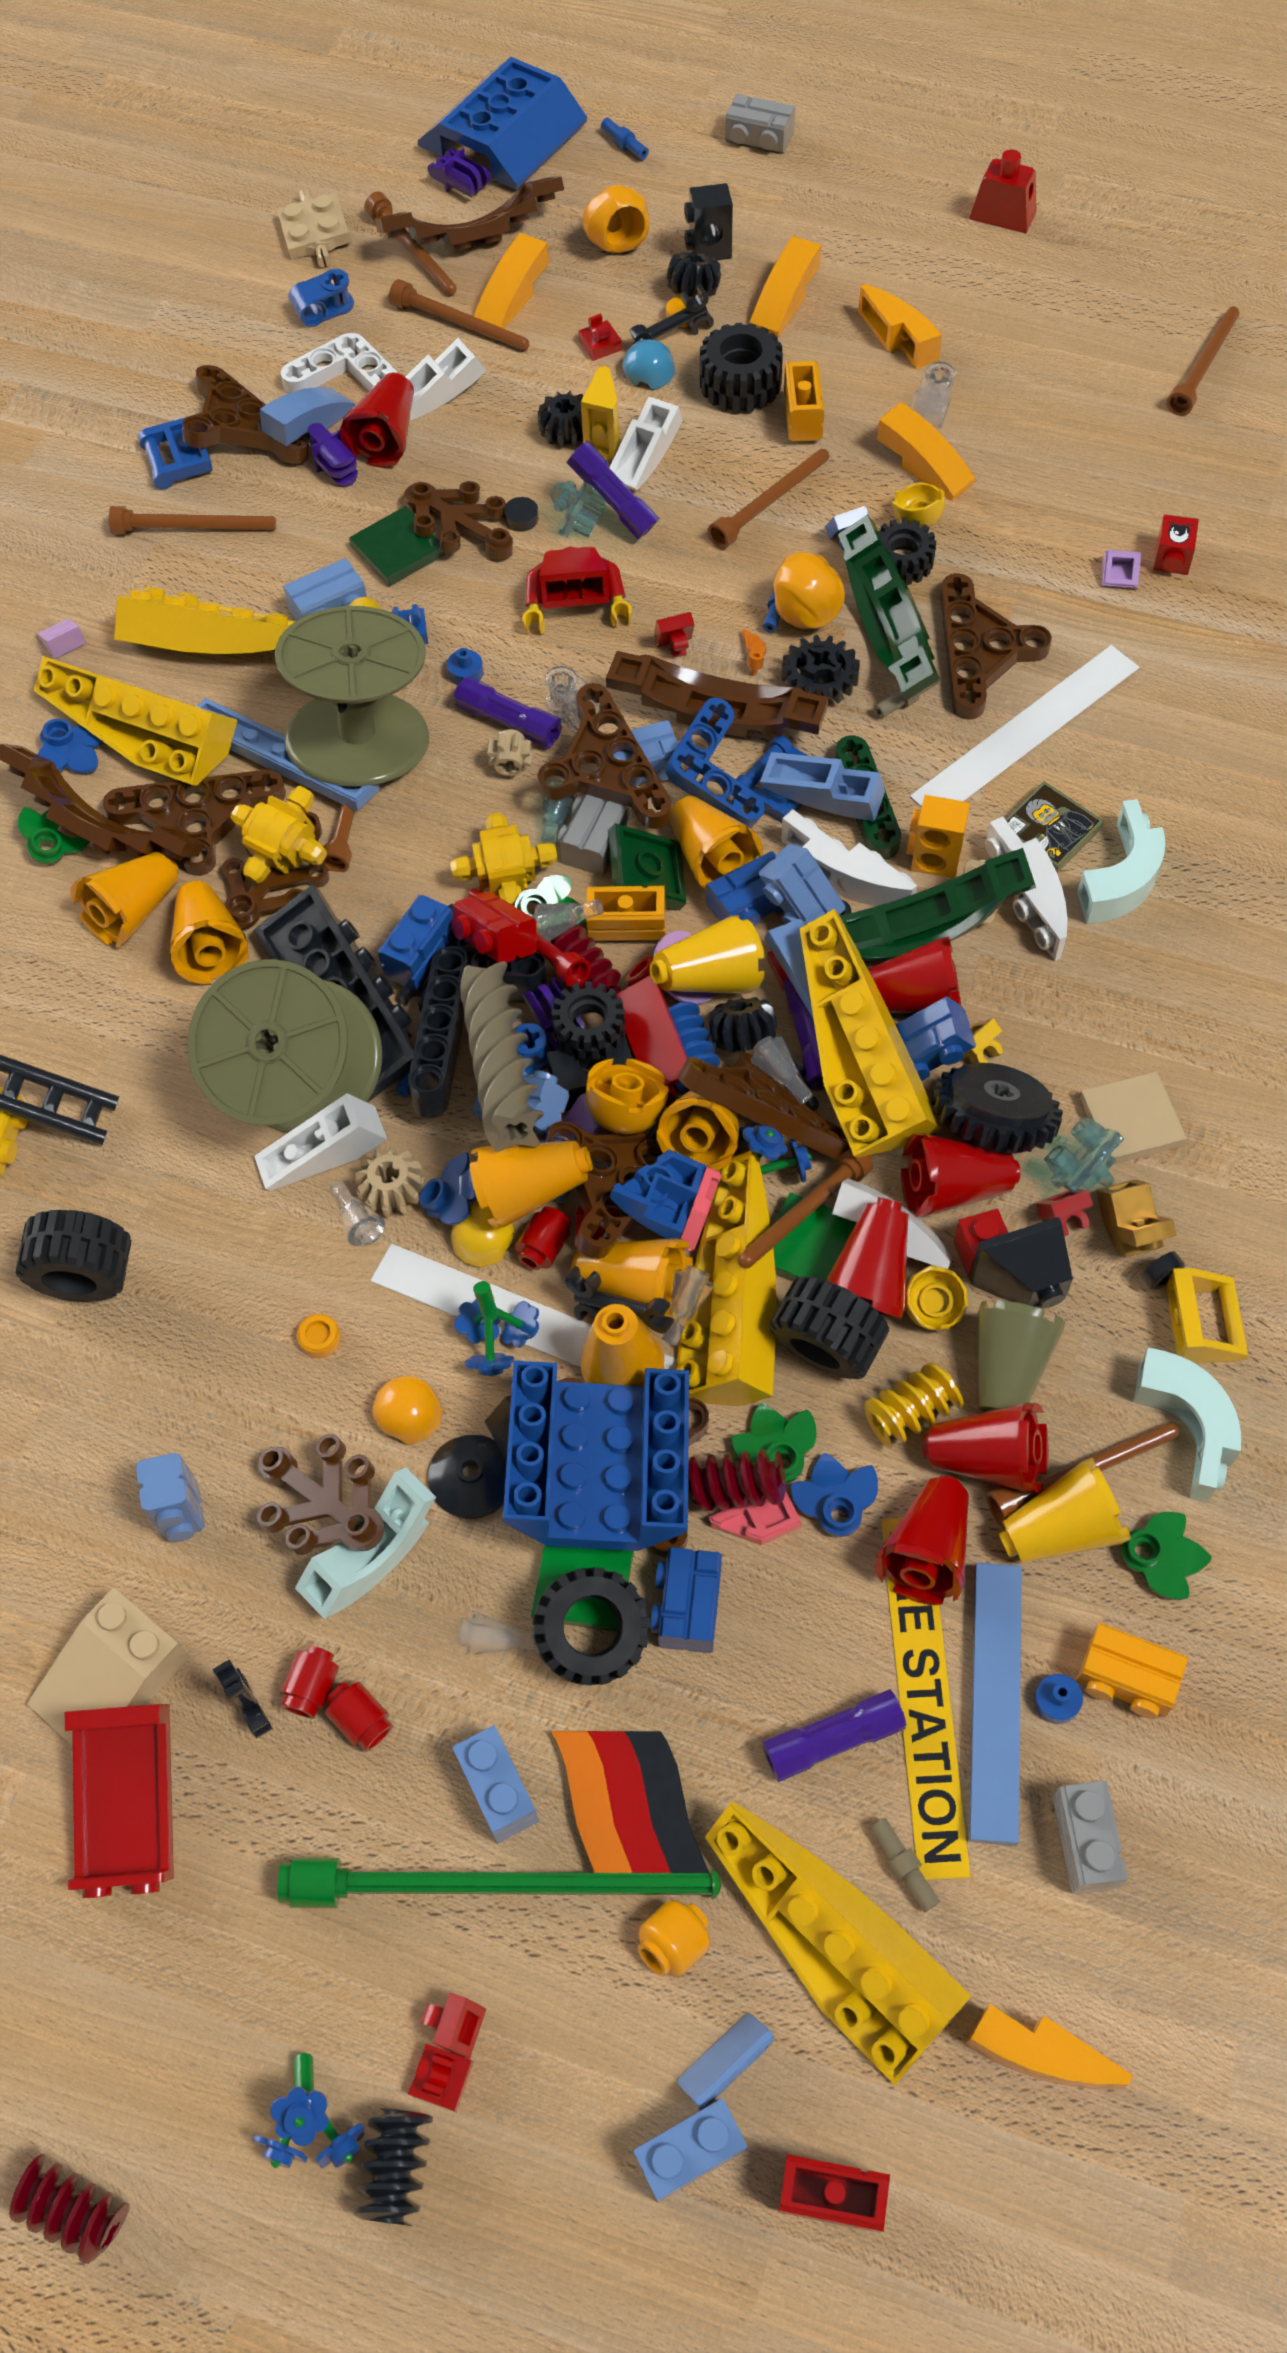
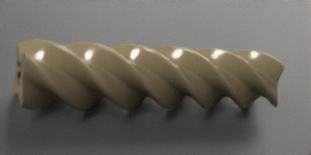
[460,962,544,1152]

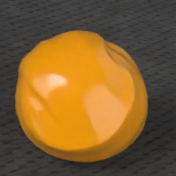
[582,184,650,253]
[773,552,845,629]

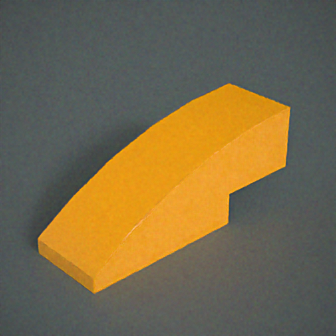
[474,232,549,329]
[749,235,821,337]
[858,284,942,369]
[877,401,975,501]
[965,2003,1134,2089]

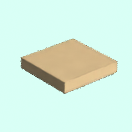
[1079,1071,1187,1165]

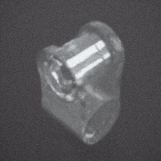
[910,361,956,429]
[545,666,600,734]

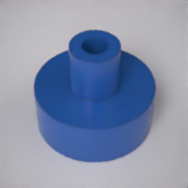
[447,648,484,685]
[1034,1674,1083,1724]

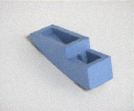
[260,387,355,447]
[760,752,885,821]

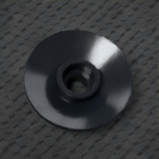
[428,1435,507,1519]

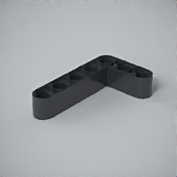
[409,946,547,1118]

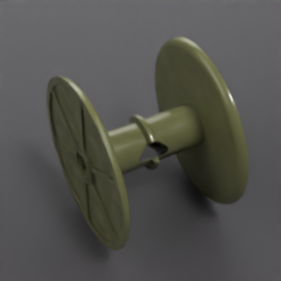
[275,606,429,786]
[188,959,382,1133]

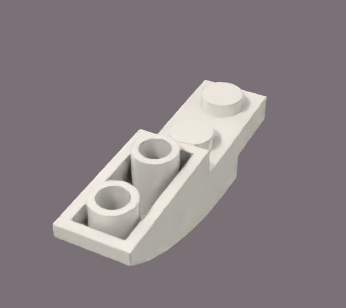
[781,809,917,907]
[985,816,1068,961]

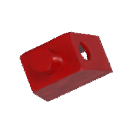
[970,149,1037,234]

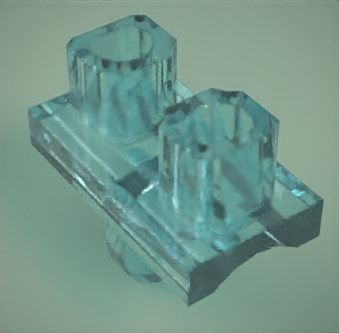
[550,481,607,538]
[1044,1117,1124,1193]

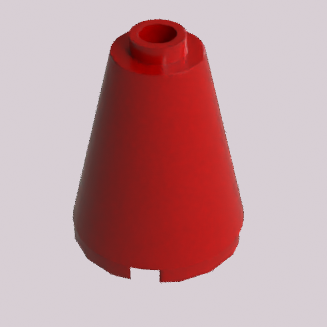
[339,372,414,468]
[868,937,961,1014]
[901,1133,1021,1217]
[826,1197,909,1319]
[922,1403,1049,1493]
[874,1476,969,1605]

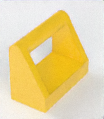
[581,366,620,461]
[1165,1268,1249,1363]

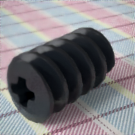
[353,2108,433,2226]

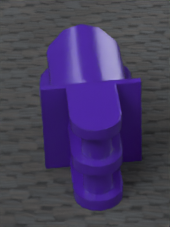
[427,148,491,198]
[308,423,358,487]
[522,977,587,1051]

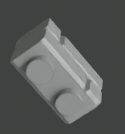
[725,94,795,153]
[557,794,631,876]
[1052,1781,1128,1894]

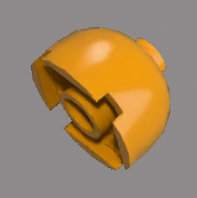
[586,1059,668,1135]

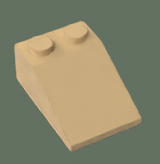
[27,1587,190,1745]

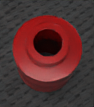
[515,1206,571,1270]
[280,1646,339,1719]
[325,1681,393,1752]

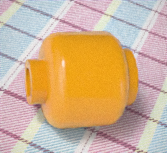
[638,1900,710,1977]

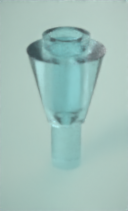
[540,780,577,844]

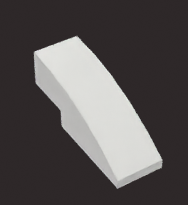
[406,338,487,421]
[610,397,683,491]
[832,1178,954,1269]

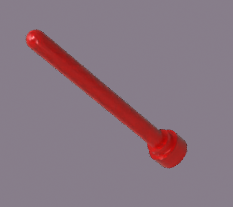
[468,888,591,987]

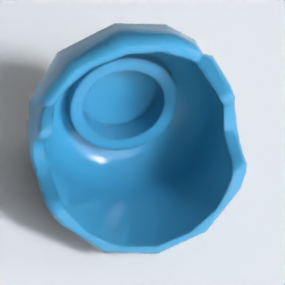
[622,339,675,390]

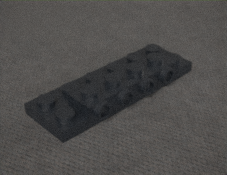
[253,884,415,1103]

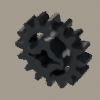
[781,635,860,703]

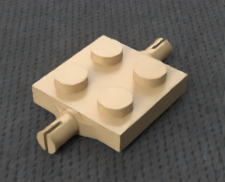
[277,187,352,268]

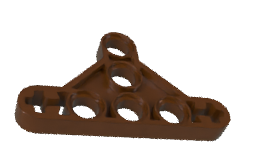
[182,365,309,464]
[940,573,1052,720]
[537,683,672,829]
[103,769,286,876]
[677,1052,850,1160]
[544,1119,663,1259]

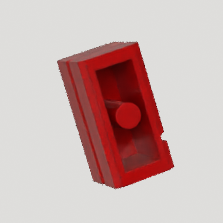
[451,891,537,963]
[778,2154,890,2233]

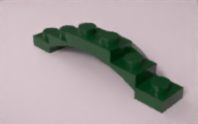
[838,514,940,699]
[805,848,1036,960]

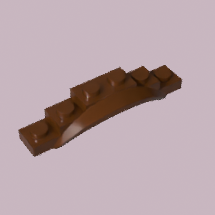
[375,176,564,251]
[606,651,828,738]
[0,744,204,860]

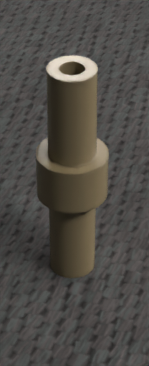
[874,680,939,718]
[870,1818,940,1913]

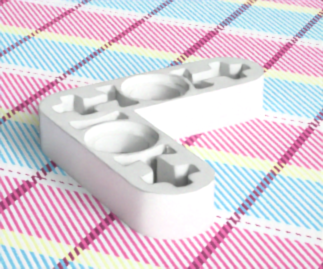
[281,333,398,393]

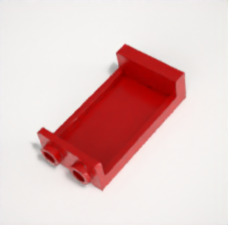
[64,1704,174,1898]

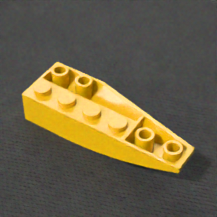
[114,586,295,654]
[33,656,238,786]
[800,909,942,1158]
[676,1150,777,1406]
[705,1801,972,2085]

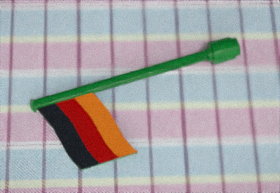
[277,1731,721,1908]

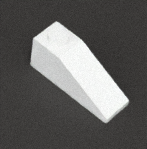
[254,1093,387,1191]

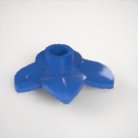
[38,719,104,774]
[419,1152,477,1225]
[791,1453,878,1537]

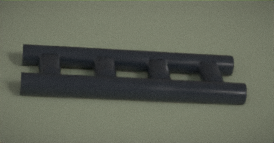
[0,1054,120,1146]

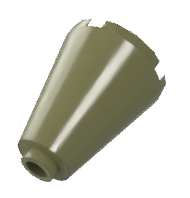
[978,1300,1065,1412]

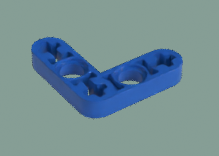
[665,697,765,828]

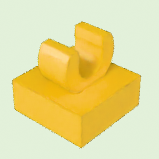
[963,1018,1003,1064]

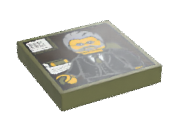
[1005,781,1104,873]

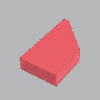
[680,1167,721,1251]
[709,1492,802,1545]

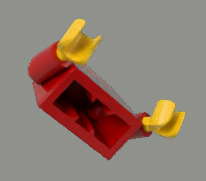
[522,546,632,635]

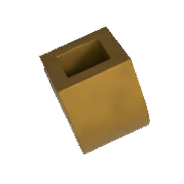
[1096,1179,1177,1258]

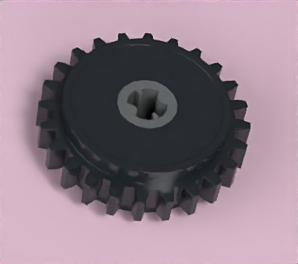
[931,1063,1063,1154]

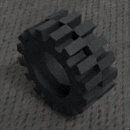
[878,518,936,585]
[552,982,625,1060]

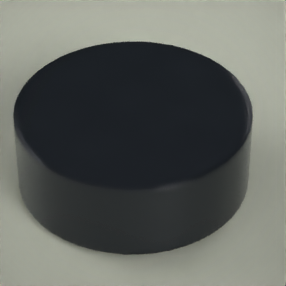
[504,497,539,531]
[1141,1251,1185,1290]

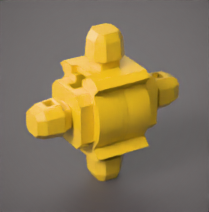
[231,786,327,884]
[450,813,558,906]

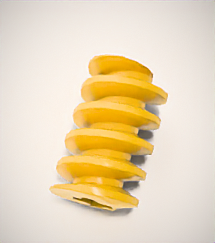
[864,1363,964,1449]

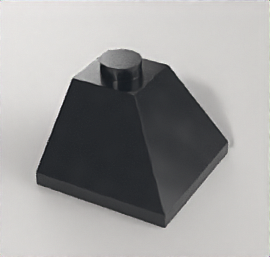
[969,1217,1073,1308]

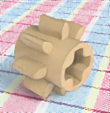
[487,729,532,776]

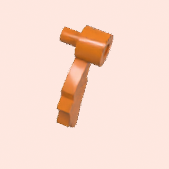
[741,629,767,676]

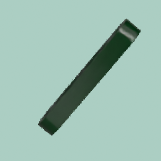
[835,735,902,860]

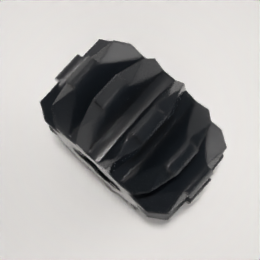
[666,251,721,298]
[538,390,583,448]
[709,997,777,1053]

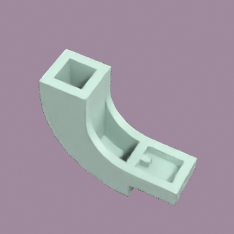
[1077,799,1166,924]
[1133,1347,1241,1503]
[295,1467,436,1619]

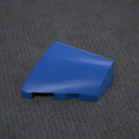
[610,1149,707,1239]

